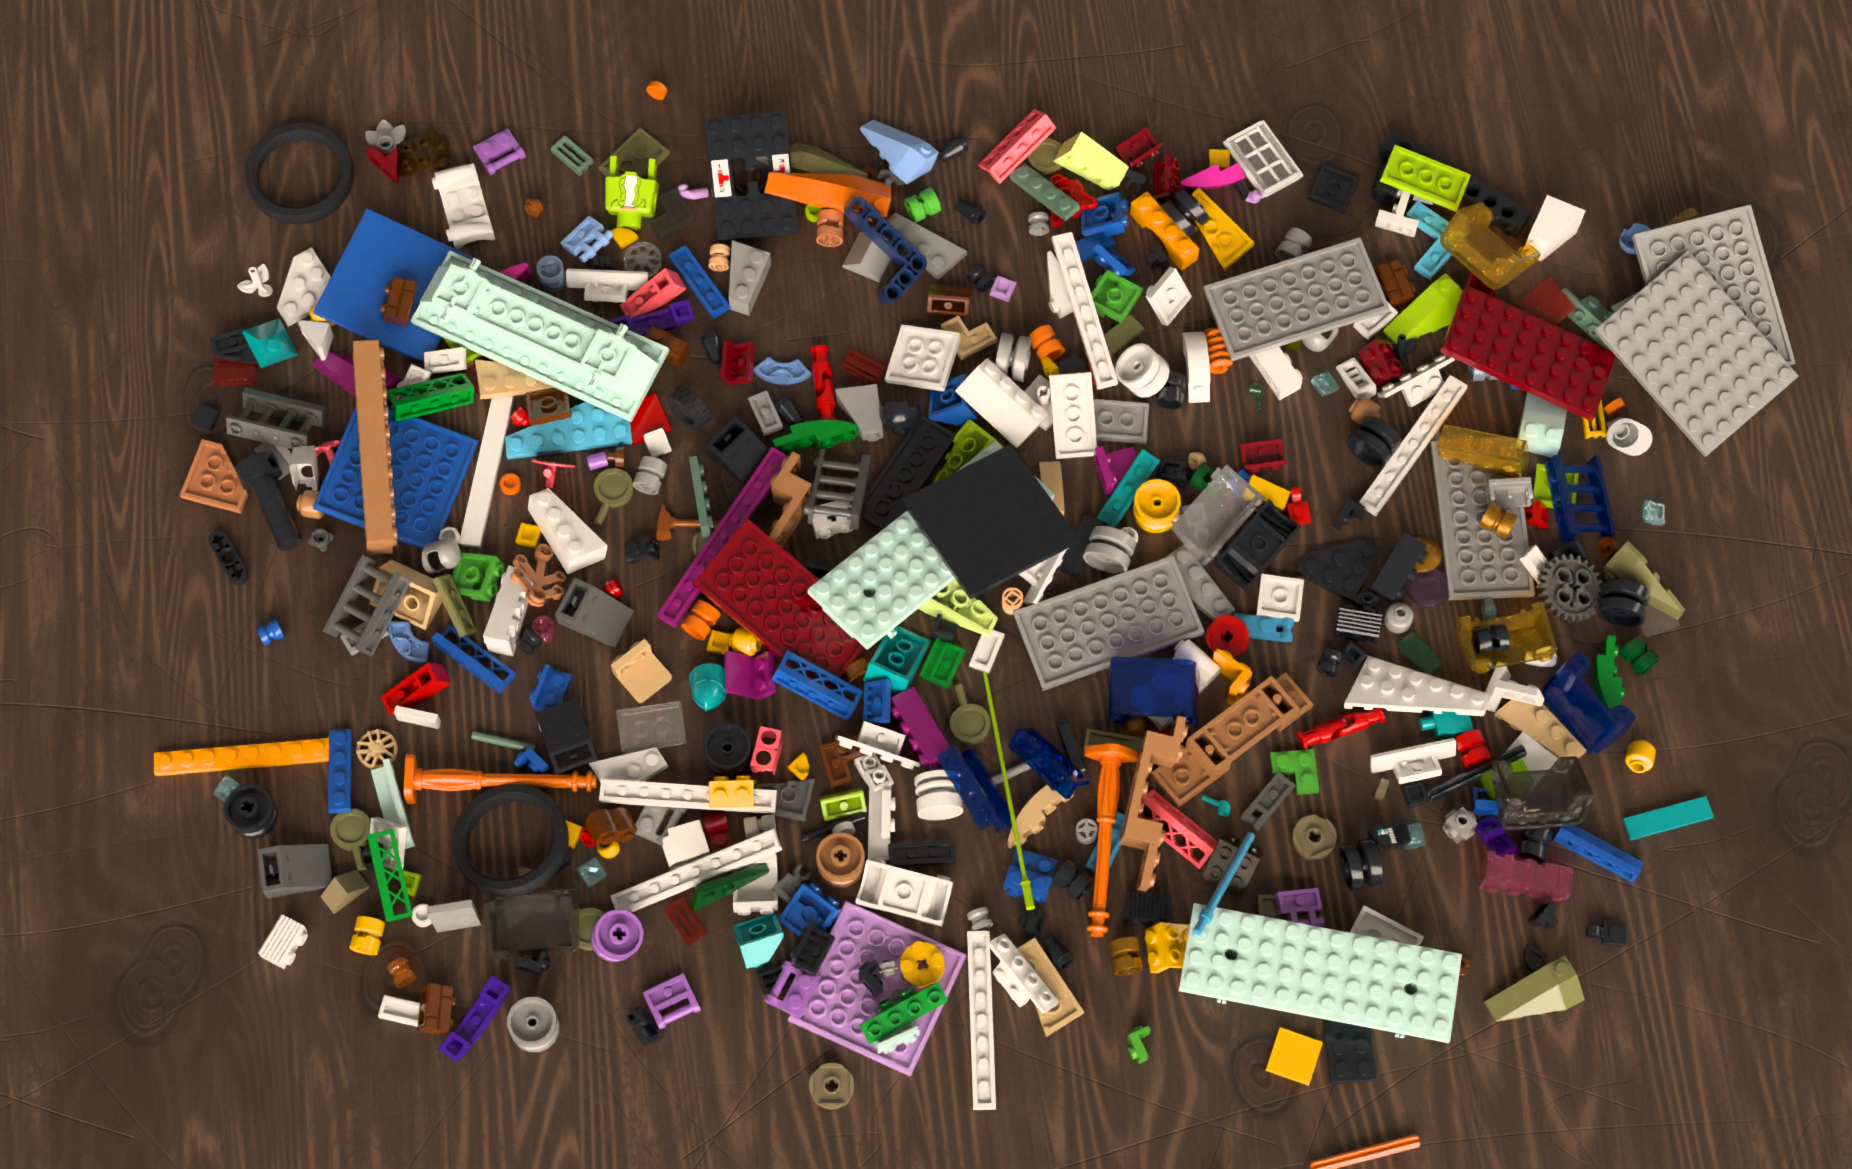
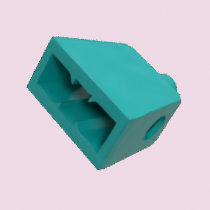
[1419,710,1474,740]

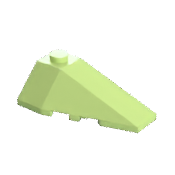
[918,579,998,637]

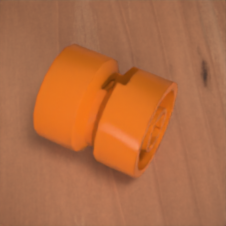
[1028,325,1065,363]
[681,600,721,640]

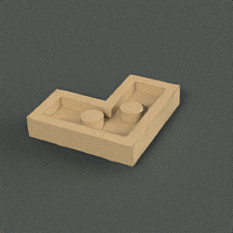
[941,315,997,360]

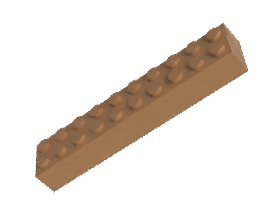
[353,340,397,555]

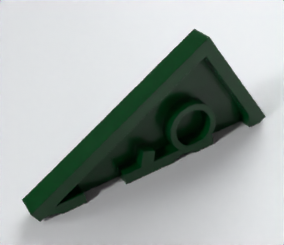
[689,863,770,913]

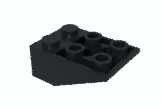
[706,417,769,487]
[535,698,598,774]

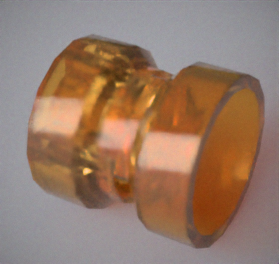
[386,957,416,988]

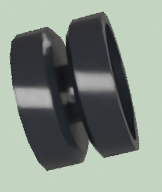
[1160,186,1211,238]
[1346,416,1402,469]
[1597,579,1650,627]
[703,723,753,778]
[224,784,278,839]
[1338,837,1383,891]

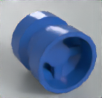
[256,618,284,646]

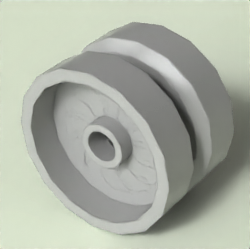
[995,332,1031,382]
[1083,526,1136,575]
[507,997,560,1052]

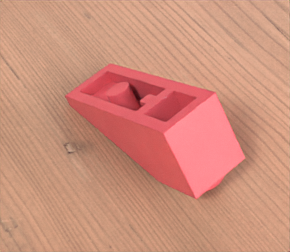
[619,268,686,318]

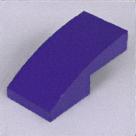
[1475,815,1517,861]

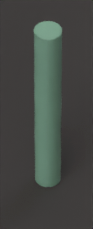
[471,731,537,752]

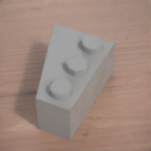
[729,240,771,316]

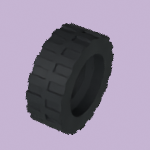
[666,386,712,431]

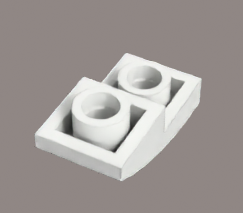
[854,752,894,792]

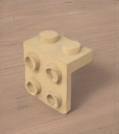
[611,639,672,703]

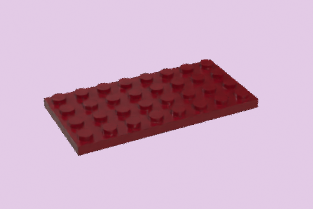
[1440,285,1616,422]
[692,518,864,689]

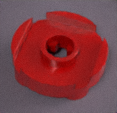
[1206,615,1250,658]

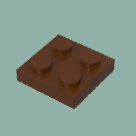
[525,387,572,426]

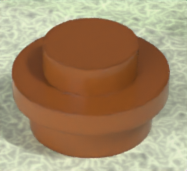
[524,198,543,218]

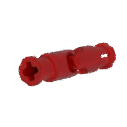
[810,345,837,420]
[1297,707,1385,750]

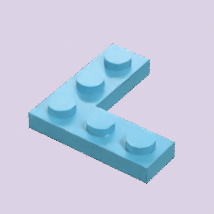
[1405,201,1467,281]

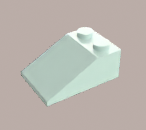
[1516,392,1567,458]

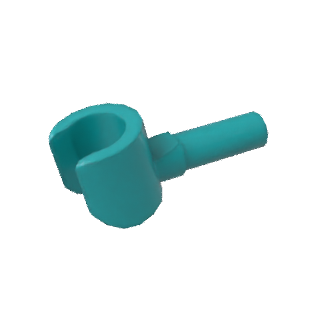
[1202,795,1231,817]

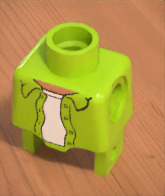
[605,156,659,230]

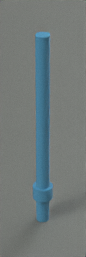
[1193,832,1255,936]

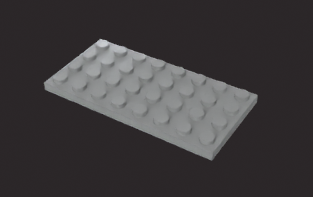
[1203,237,1390,361]
[1430,438,1535,600]
[1013,556,1204,691]

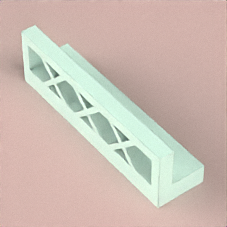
[371,758,415,849]

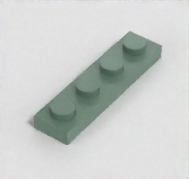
[1009,163,1080,222]
[689,456,714,538]

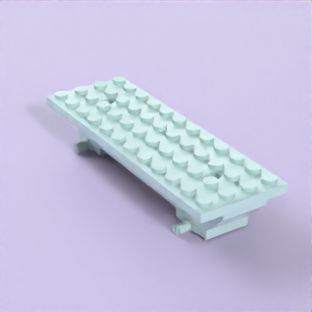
[411,251,670,422]
[808,441,1055,649]
[1179,903,1462,1043]

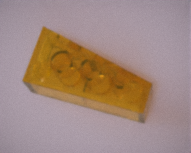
[1437,424,1530,478]

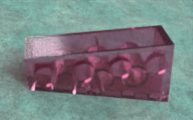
[1479,850,1573,902]

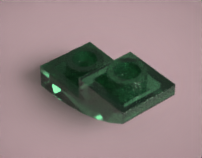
[1396,631,1443,675]

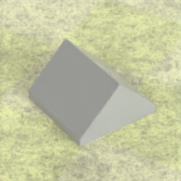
[842,232,891,282]

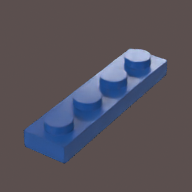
[668,245,730,319]
[328,729,352,814]

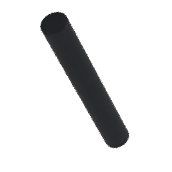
[801,812,866,843]

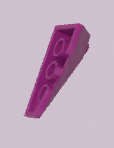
[312,351,402,398]

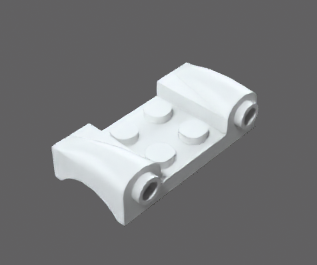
[431,163,495,250]
[1130,639,1221,731]
[855,858,953,927]

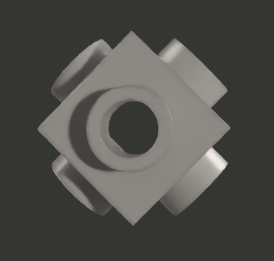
[1442,807,1477,844]

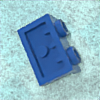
[1093,243,1136,280]
[529,664,573,711]
[862,679,891,726]

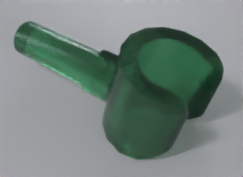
[1249,383,1262,413]

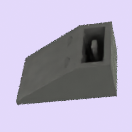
[555,578,634,648]
[257,844,333,899]

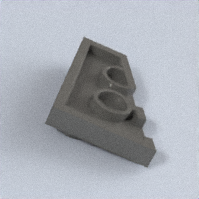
[754,779,815,822]

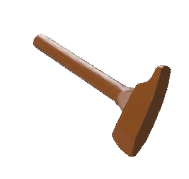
[656,504,721,541]

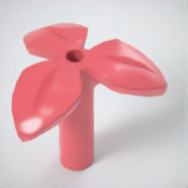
[315,440,341,465]

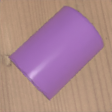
[586,451,608,470]

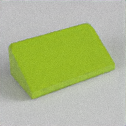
[819,788,867,821]

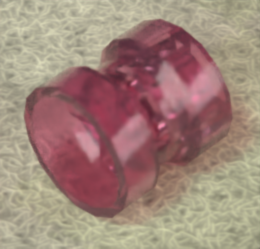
[532,615,556,643]

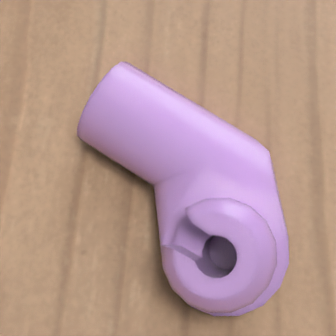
[678,184,709,200]

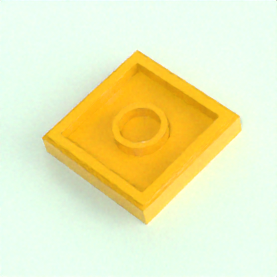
[1266,1027,1323,1086]

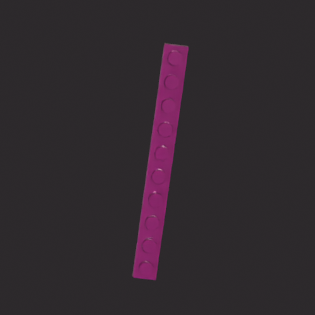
[657,447,789,628]

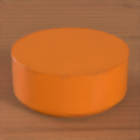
[646,81,667,100]
[1604,397,1625,415]
[499,473,521,495]

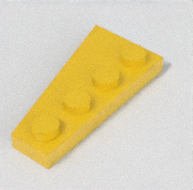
[1192,188,1255,272]

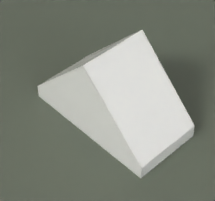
[298,320,334,361]

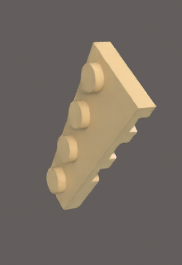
[475,360,552,399]

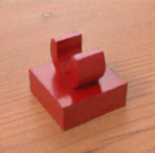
[1525,501,1548,529]

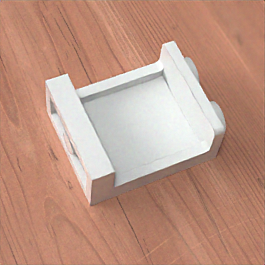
[733,854,778,915]

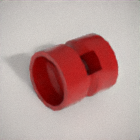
[1455,730,1492,769]

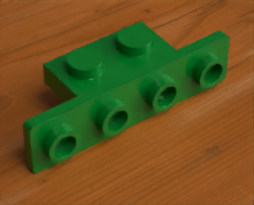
[859,982,948,1044]

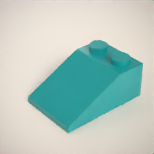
[864,626,931,695]

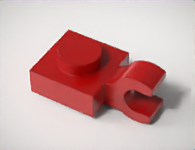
[1286,487,1311,525]

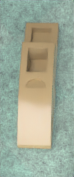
[1007,779,1075,849]

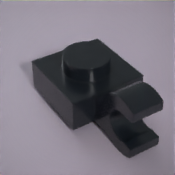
[1586,921,1626,947]
[626,1007,664,1047]

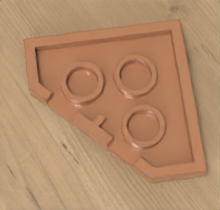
[180,439,248,514]

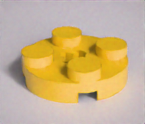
[900,941,945,988]

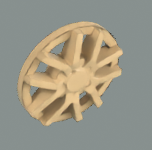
[356,729,398,769]

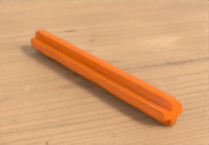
[1309,1134,1420,1169]

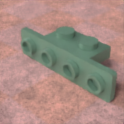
[1553,288,1613,351]

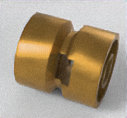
[1479,502,1518,540]
[1109,937,1143,976]

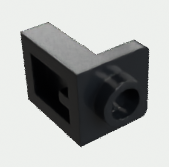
[1156,458,1192,489]
[1332,499,1367,530]
[514,950,551,977]
[858,959,883,998]

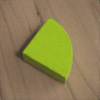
[398,870,422,897]

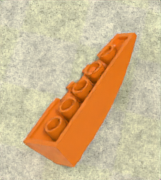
[764,172,891,222]

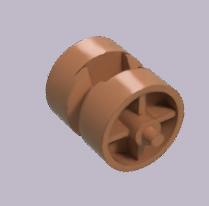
[816,209,844,247]

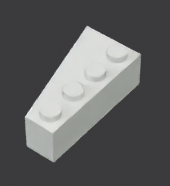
[528,488,608,574]
[483,566,533,656]

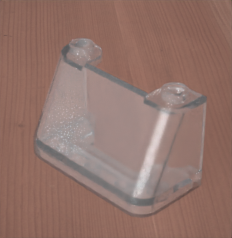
[1170,464,1265,566]

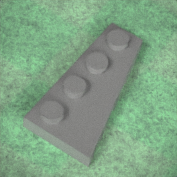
[887,212,967,280]
[1162,544,1235,621]

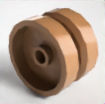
[816,832,865,888]

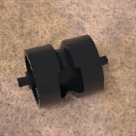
[1052,859,1094,901]

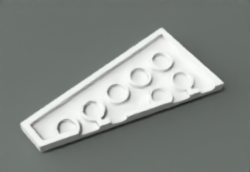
[1344,656,1492,716]

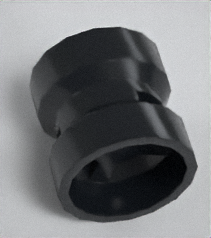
[966,264,995,293]
[1316,648,1344,677]

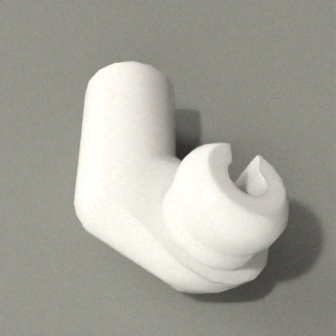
[1525,652,1557,667]

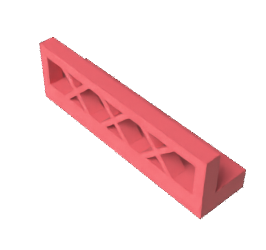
[978,109,1056,184]
[1139,789,1218,869]

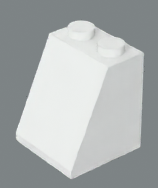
[1522,195,1586,261]

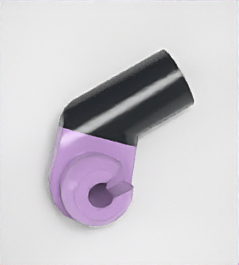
[1234,180,1263,204]

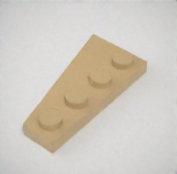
[1494,700,1587,766]
[1017,938,1084,1037]

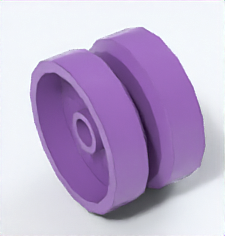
[590,909,644,962]

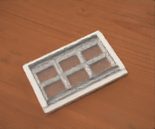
[1223,120,1303,198]

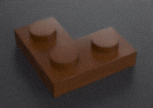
[819,734,867,788]

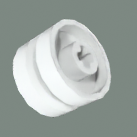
[1115,343,1170,398]

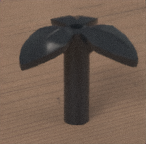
[1389,334,1417,368]

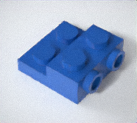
[1081,192,1129,237]
[1003,848,1059,904]
[778,882,842,936]

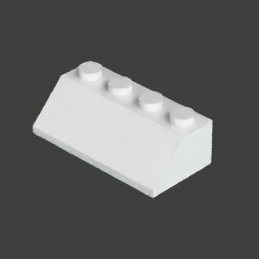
[955,358,1049,448]

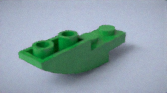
[773,420,858,455]
[1593,635,1625,725]

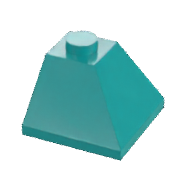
[242,318,298,368]
[733,912,784,969]

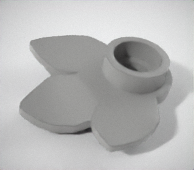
[365,119,406,155]

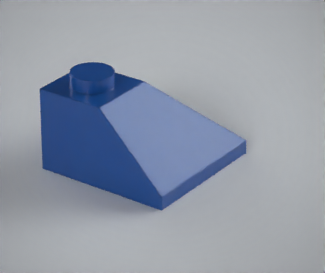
[928,373,977,426]

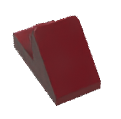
[366,145,401,185]
[702,810,733,853]

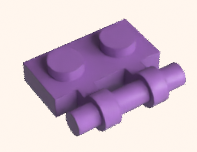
[1274,888,1324,927]

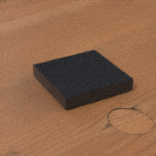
[1307,164,1360,214]

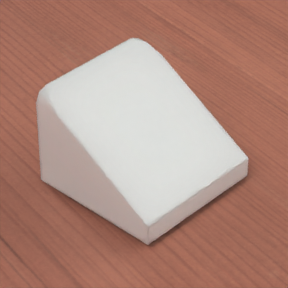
[644,428,672,458]

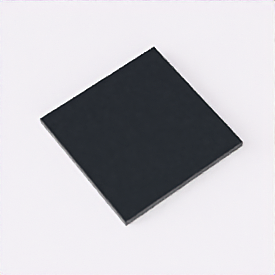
[902,444,1080,599]

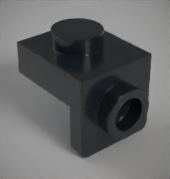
[625,535,660,564]
[1548,539,1587,560]

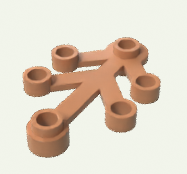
[510,544,566,607]

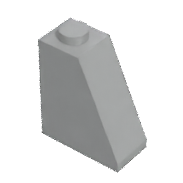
[835,384,883,441]

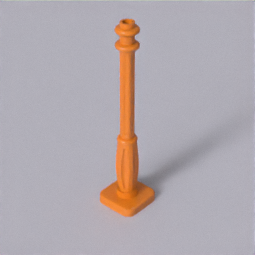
[1084,743,1139,937]
[404,754,597,804]

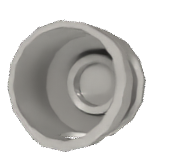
[1301,328,1338,352]
[422,539,461,574]

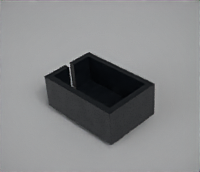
[1371,532,1429,603]

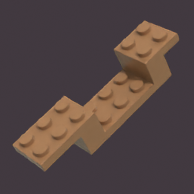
[707,452,812,608]
[1151,672,1314,808]
[1118,716,1188,893]

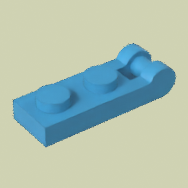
[1232,613,1294,642]

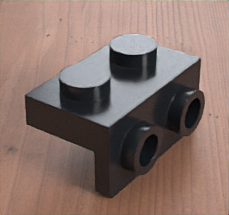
[790,921,835,977]

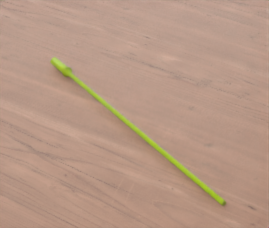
[983,672,1035,910]

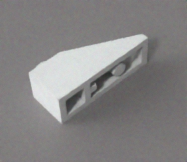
[1047,251,1073,318]

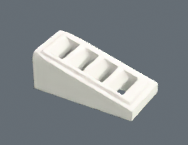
[1336,357,1376,399]

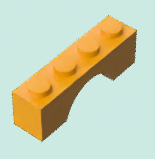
[1130,192,1199,271]

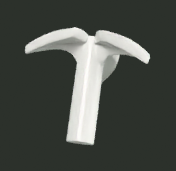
[237,264,273,297]

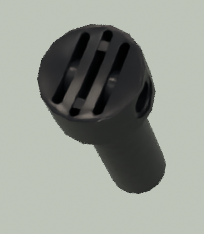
[234,451,303,551]

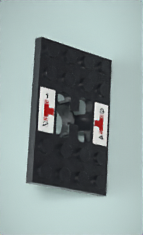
[704,111,799,241]

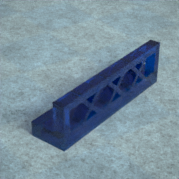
[1008,728,1091,799]

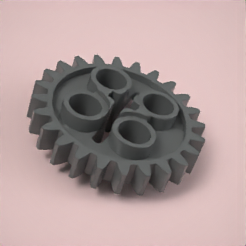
[1536,554,1603,623]

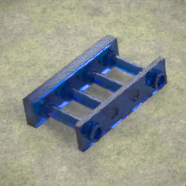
[1544,455,1616,542]
[937,744,1016,833]

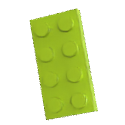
[1380,145,1471,212]

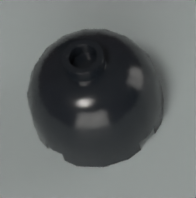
[879,401,921,435]

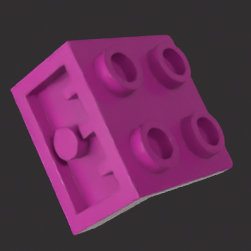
[1093,446,1137,495]
[724,650,776,701]

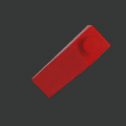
[381,662,451,715]

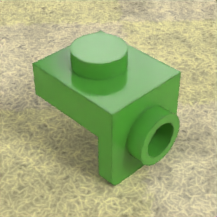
[1127,1026,1151,1064]

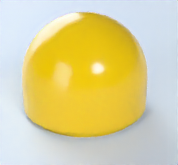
[596,841,620,859]

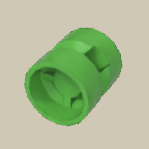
[904,188,941,223]

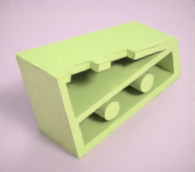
[1053,131,1129,191]

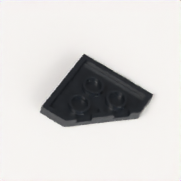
[1295,539,1382,603]

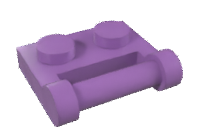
[473,128,526,176]
[764,960,821,1019]
[643,973,701,1030]

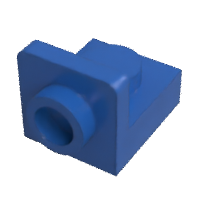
[514,747,550,774]

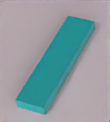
[1096,449,1160,528]
[1622,796,1714,841]

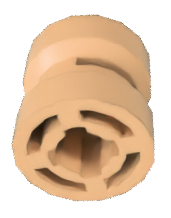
[709,244,730,272]
[1002,588,1023,615]

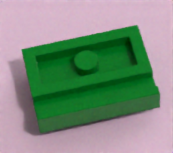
[919,638,965,689]

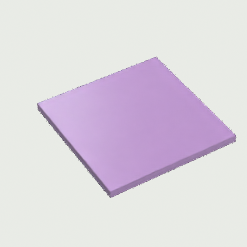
[788,901,967,1077]

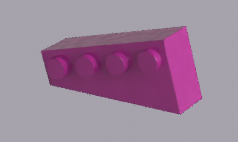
[890,686,957,772]

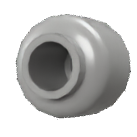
[1384,602,1414,634]

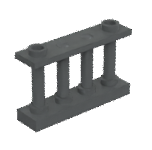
[226,388,325,449]
[804,449,871,530]
[323,555,412,656]

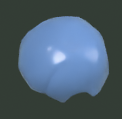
[1619,223,1651,255]

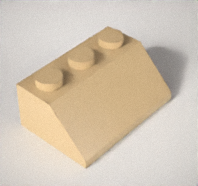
[369,559,442,630]

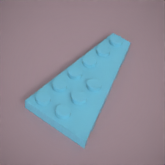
[505,402,632,459]

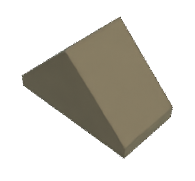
[320,870,370,914]

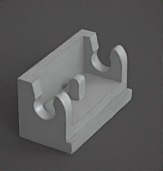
[1485,477,1533,508]

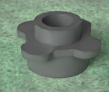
[308,528,334,551]

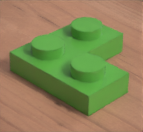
[1270,749,1319,795]

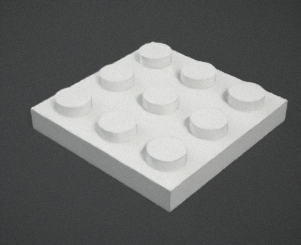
[885,325,961,391]

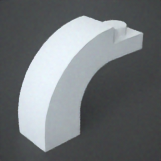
[1183,332,1210,403]

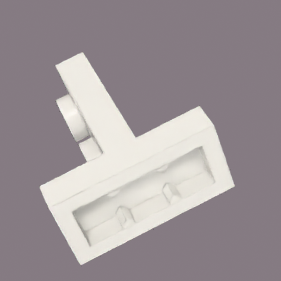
[1375,189,1419,237]
[1485,663,1544,712]

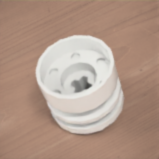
[914,770,963,820]

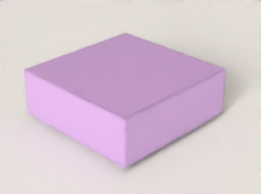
[990,275,1016,302]

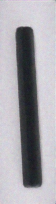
[1427,745,1527,802]

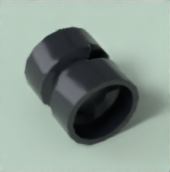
[1370,165,1399,204]
[1155,371,1188,410]
[1472,623,1510,655]
[1517,824,1553,864]

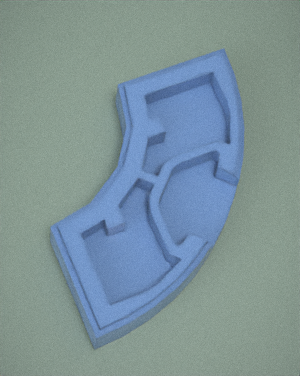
[753,357,811,385]
[388,621,430,665]

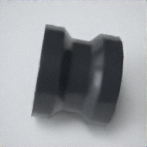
[515,629,543,656]

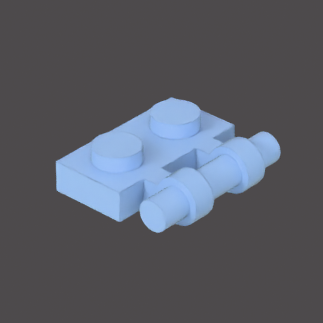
[560,216,614,263]

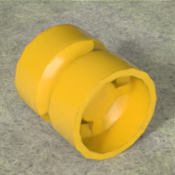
[349,916,385,955]

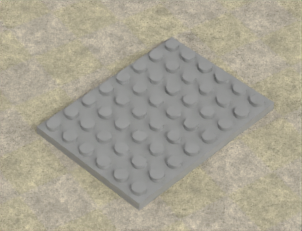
[1632,205,1796,366]
[1594,251,1799,457]

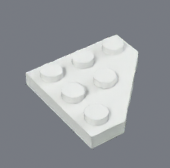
[277,247,331,327]

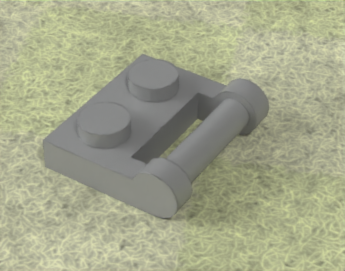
[635,805,687,846]

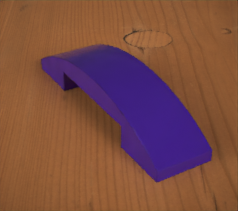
[609,299,695,337]
[439,975,511,1063]

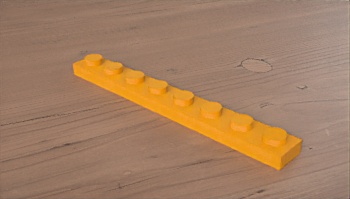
[154,738,329,776]

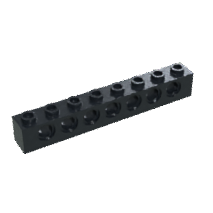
[1379,129,1533,239]

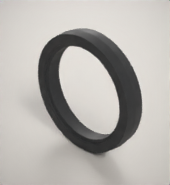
[245,123,354,225]
[452,784,569,897]

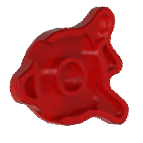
[1050,174,1098,227]

